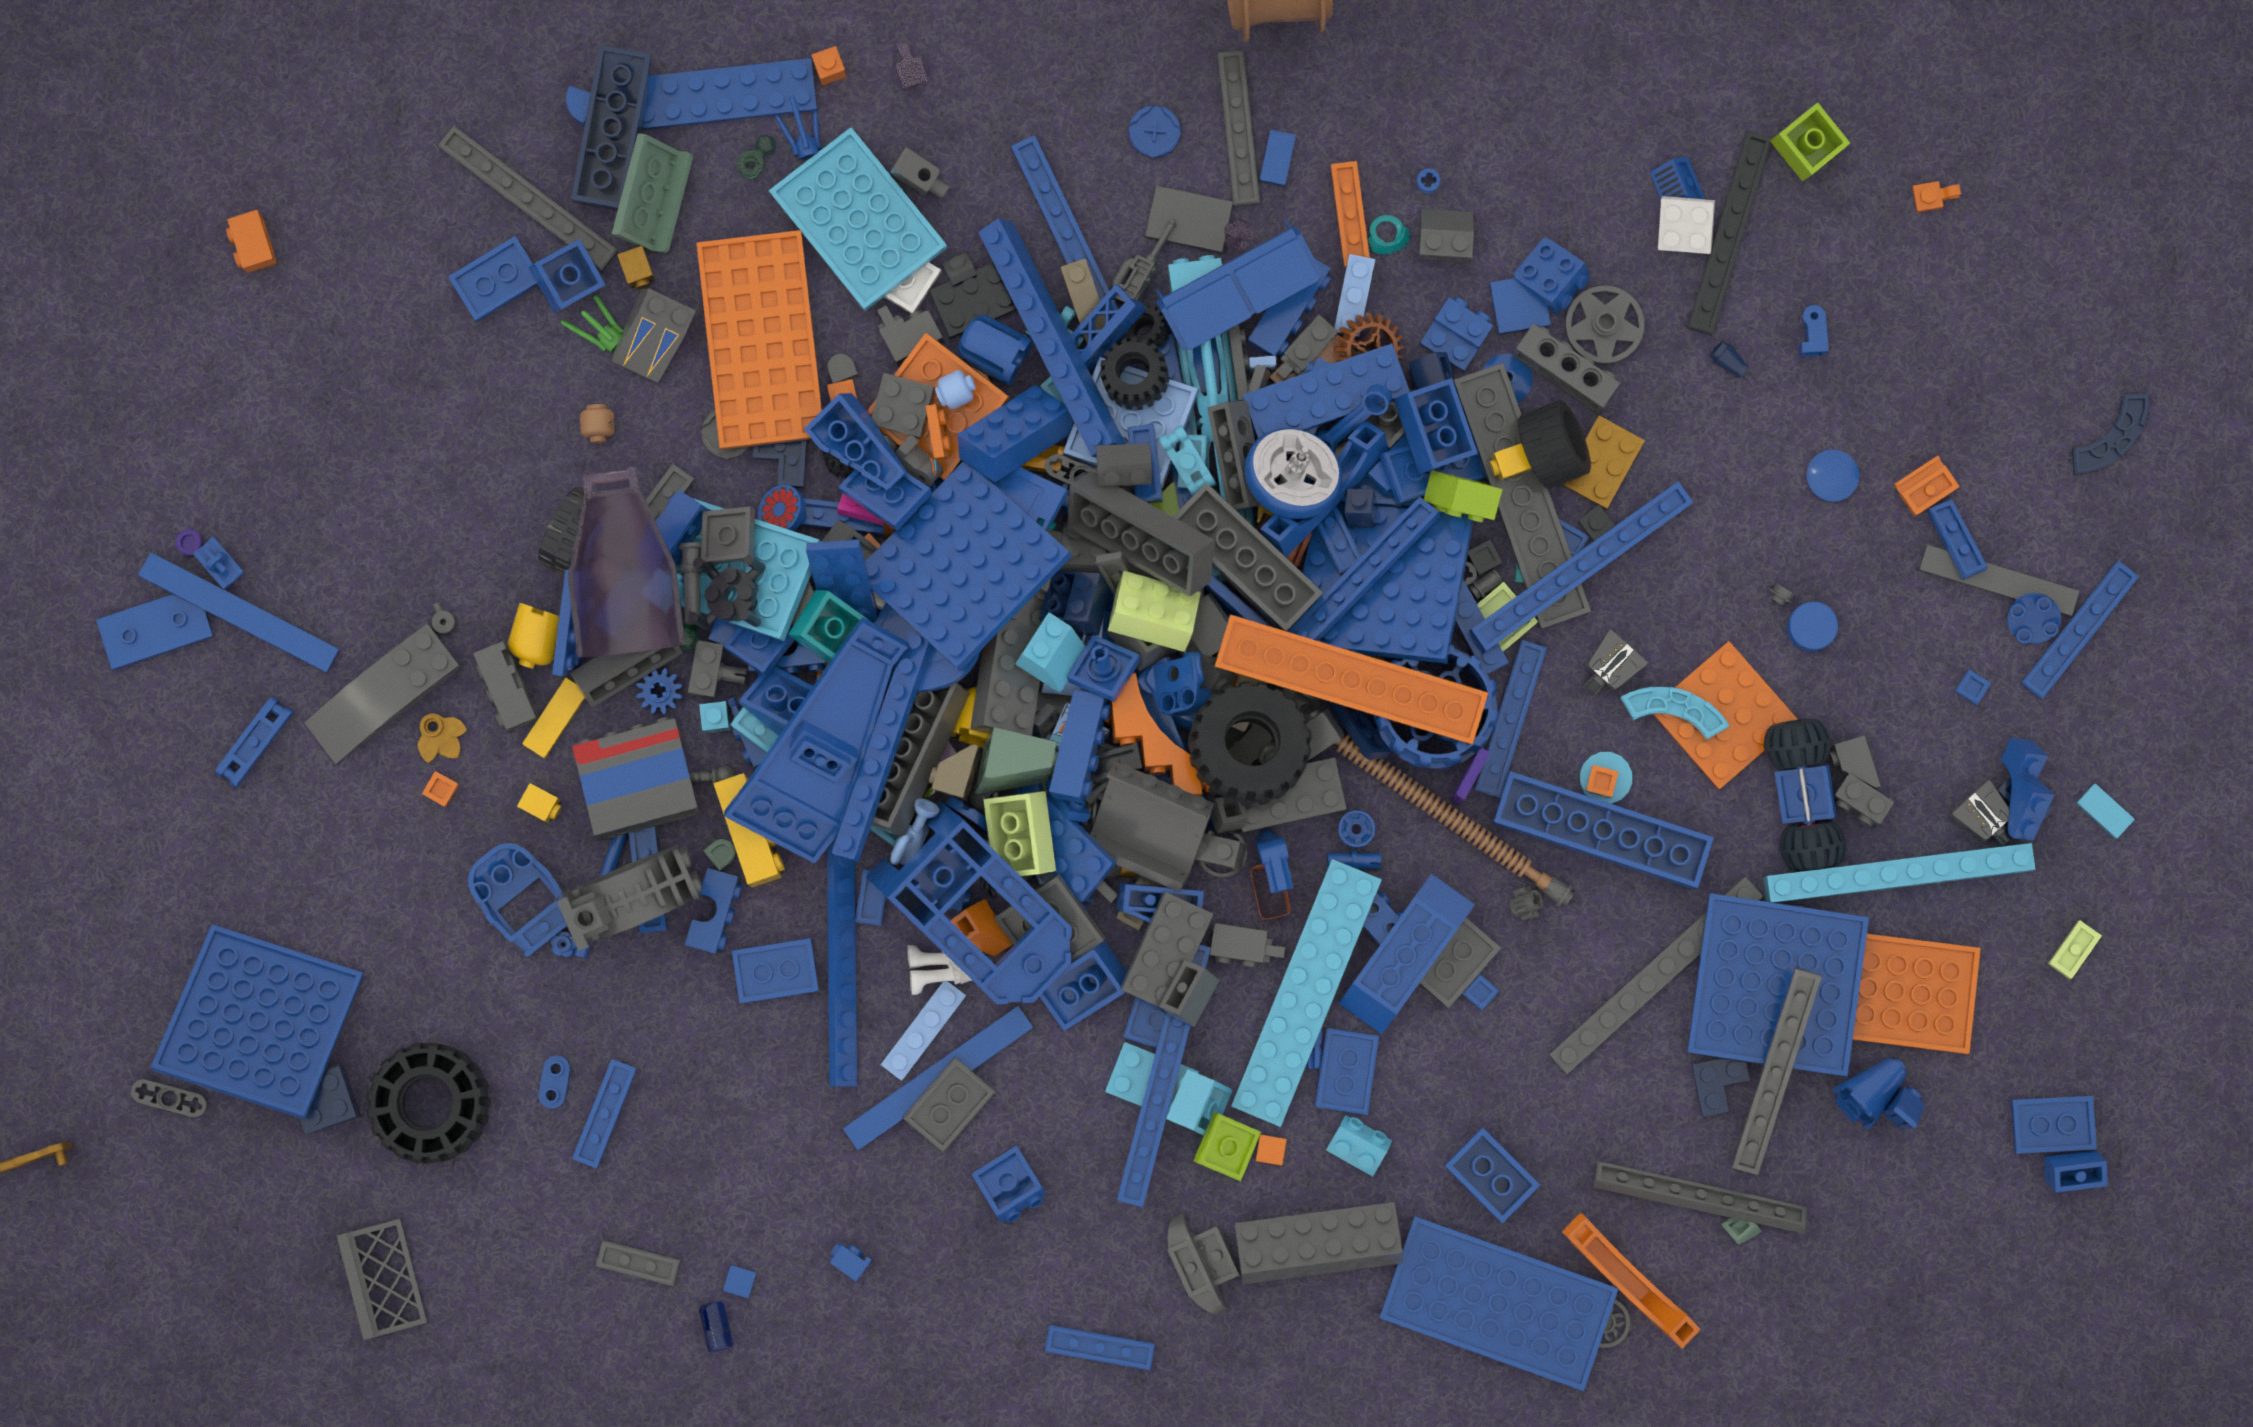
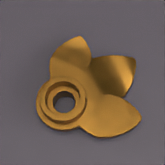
[418,713,467,763]

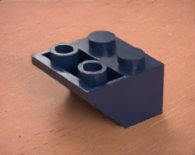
[1039,571,1111,635]

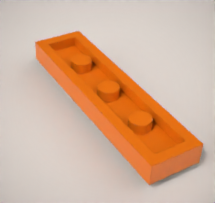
[1330,161,1370,268]

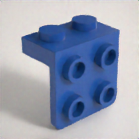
[1514,238,1590,315]

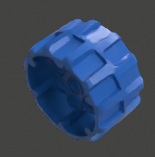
[1372,644,1499,771]

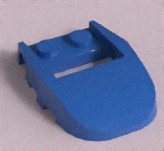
[468,843,567,957]

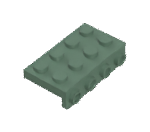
[612,134,693,253]

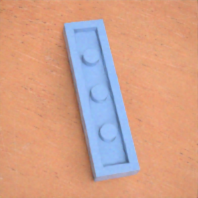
[881,981,966,1081]

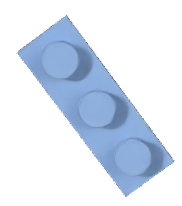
[1334,254,1375,337]

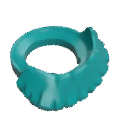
[1367,215,1410,255]

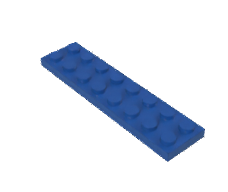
[642,58,817,130]

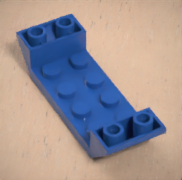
[1339,873,1475,1034]

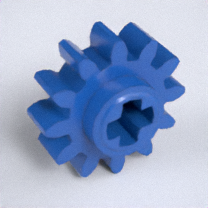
[636,669,683,715]

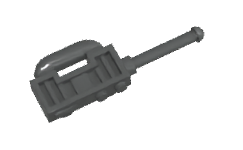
[1111,219,1176,304]

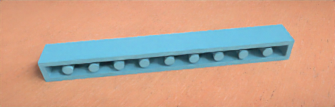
[1763,843,2036,903]

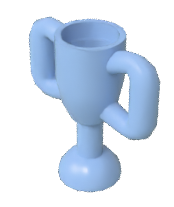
[890,798,940,865]

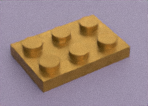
[1561,416,1645,510]

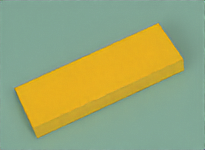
[522,678,585,759]

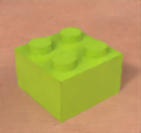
[1770,102,1850,182]
[1424,470,1503,522]

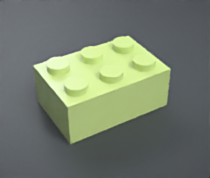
[1108,571,1201,652]
[983,791,1056,876]

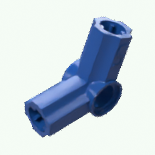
[1255,828,1293,894]

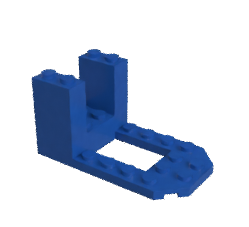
[865,800,1072,1004]

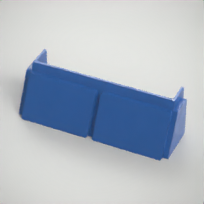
[1156,220,1323,351]

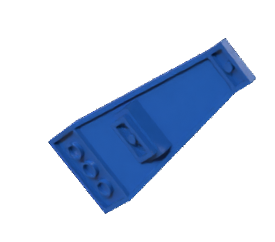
[724,617,907,863]

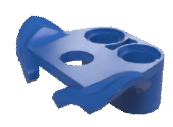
[1137,651,1212,716]

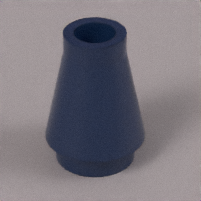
[1709,340,1749,378]

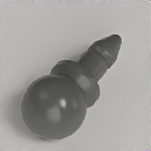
[689,765,736,786]

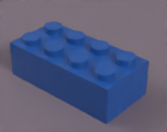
[957,385,1073,482]

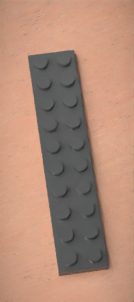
[1453,363,1591,629]

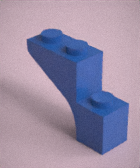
[2000,737,2054,841]

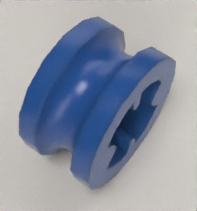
[1416,168,1440,194]

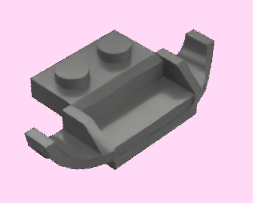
[1167,1211,1241,1315]

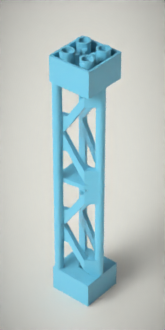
[1168,255,1255,582]

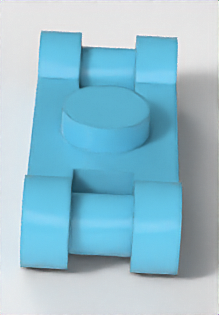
[1159,425,1216,496]

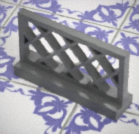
[337,1219,427,1340]

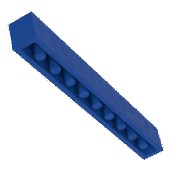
[978,218,1126,457]

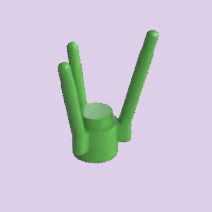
[561,295,623,352]

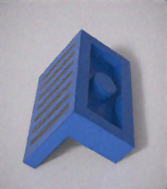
[1650,157,1705,199]

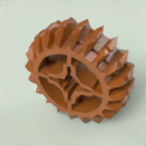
[1334,313,1404,362]

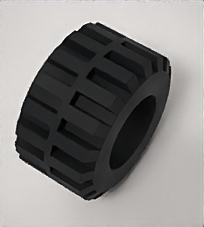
[1100,337,1169,410]

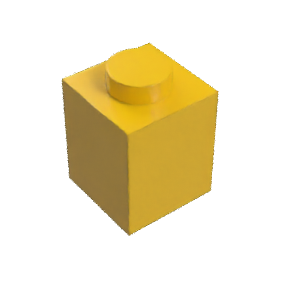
[1489,443,1532,481]
[517,783,562,823]

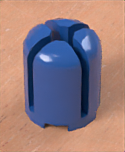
[958,315,1033,385]

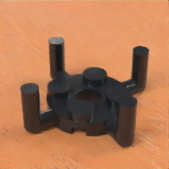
[688,555,766,630]

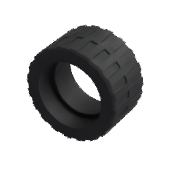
[1518,400,1591,489]

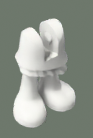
[907,945,982,995]

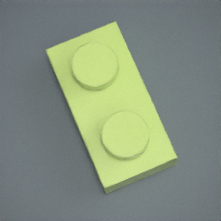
[2048,920,2102,979]

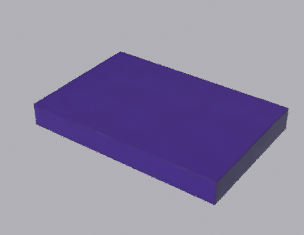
[1451,748,1490,806]

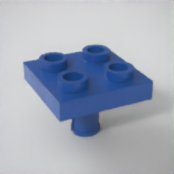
[1067,635,1141,702]

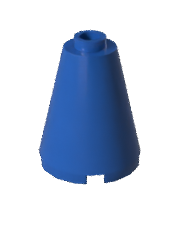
[1832,1058,1906,1129]

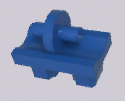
[193,537,245,590]

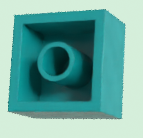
[788,590,869,664]

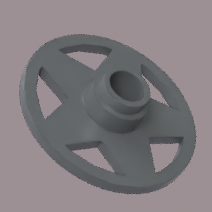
[1565,286,1644,364]

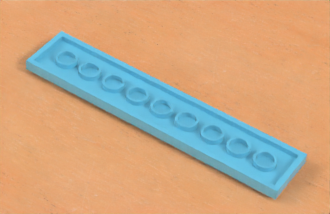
[1232,859,1382,1127]

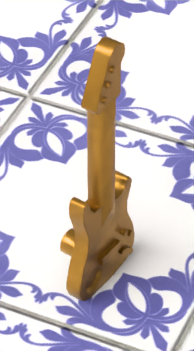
[0,1141,73,1173]

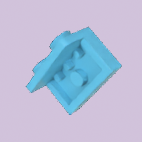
[1326,1115,1392,1176]

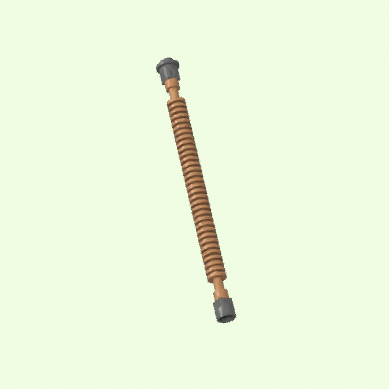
[1304,707,1574,907]

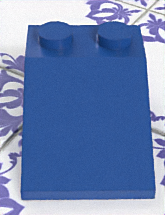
[739,666,813,736]
[1039,940,1127,1031]

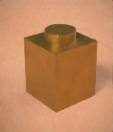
[617,246,655,290]

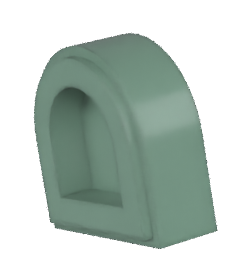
[704,839,736,872]

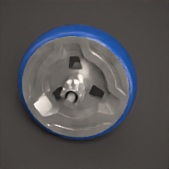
[1244,428,1342,519]

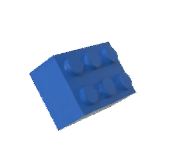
[1394,378,1478,474]
[1443,1128,1540,1223]

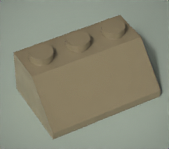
[929,745,982,801]

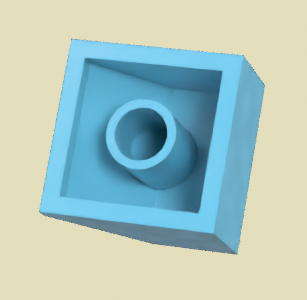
[1015,613,1085,693]
[1166,1069,1233,1135]

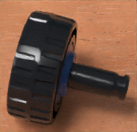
[538,487,640,576]

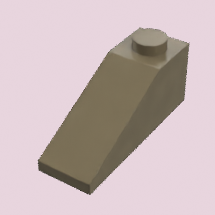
[1061,259,1106,345]

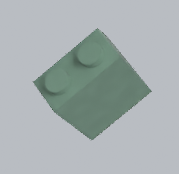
[975,727,1058,795]

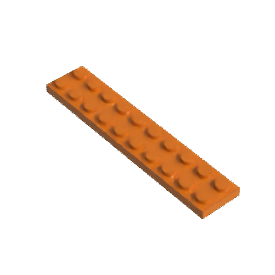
[1215,615,1488,744]

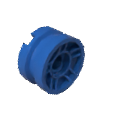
[1337,810,1375,849]

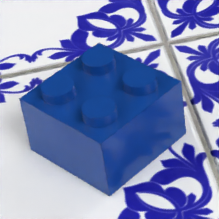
[528,239,605,314]

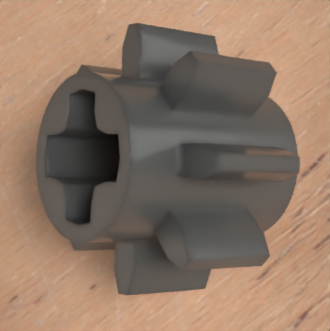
[1510,886,1543,920]

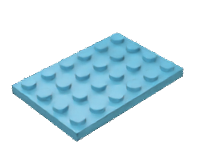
[769,127,948,311]
[674,499,822,641]

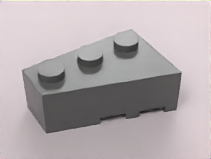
[473,641,538,732]

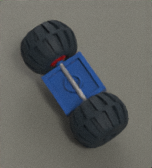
[1764,719,1846,871]

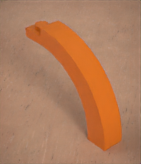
[1562,1213,1701,1349]

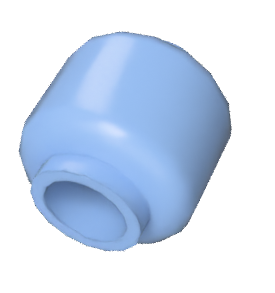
[935,370,976,409]

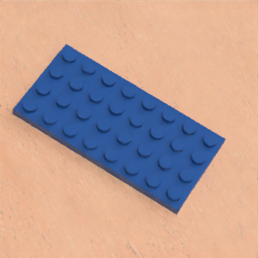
[1379,1216,1618,1391]

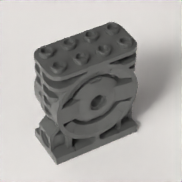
[557,843,702,951]

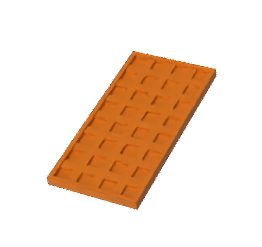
[696,230,822,450]

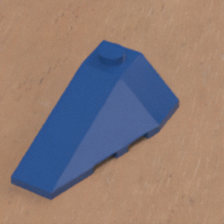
[804,393,907,490]

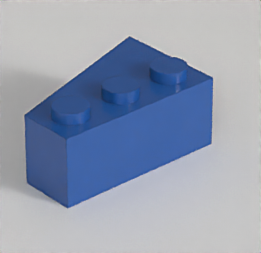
[1117,883,1204,923]

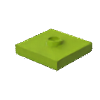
[1194,1112,1261,1181]

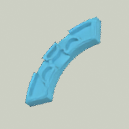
[1620,687,1730,740]

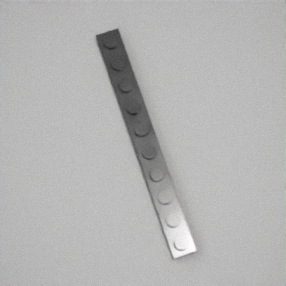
[1549,877,1763,1075]

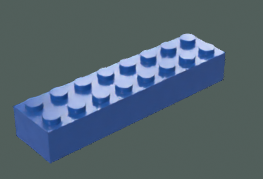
[1492,771,1714,890]

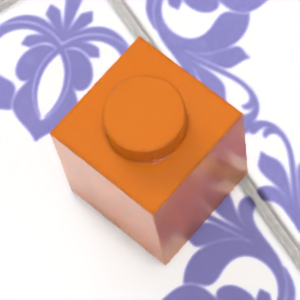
[811,46,847,86]

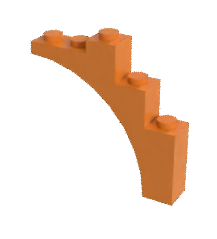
[1109,673,1209,796]

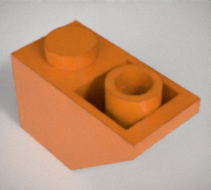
[950,899,1012,957]

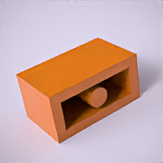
[226,210,277,273]

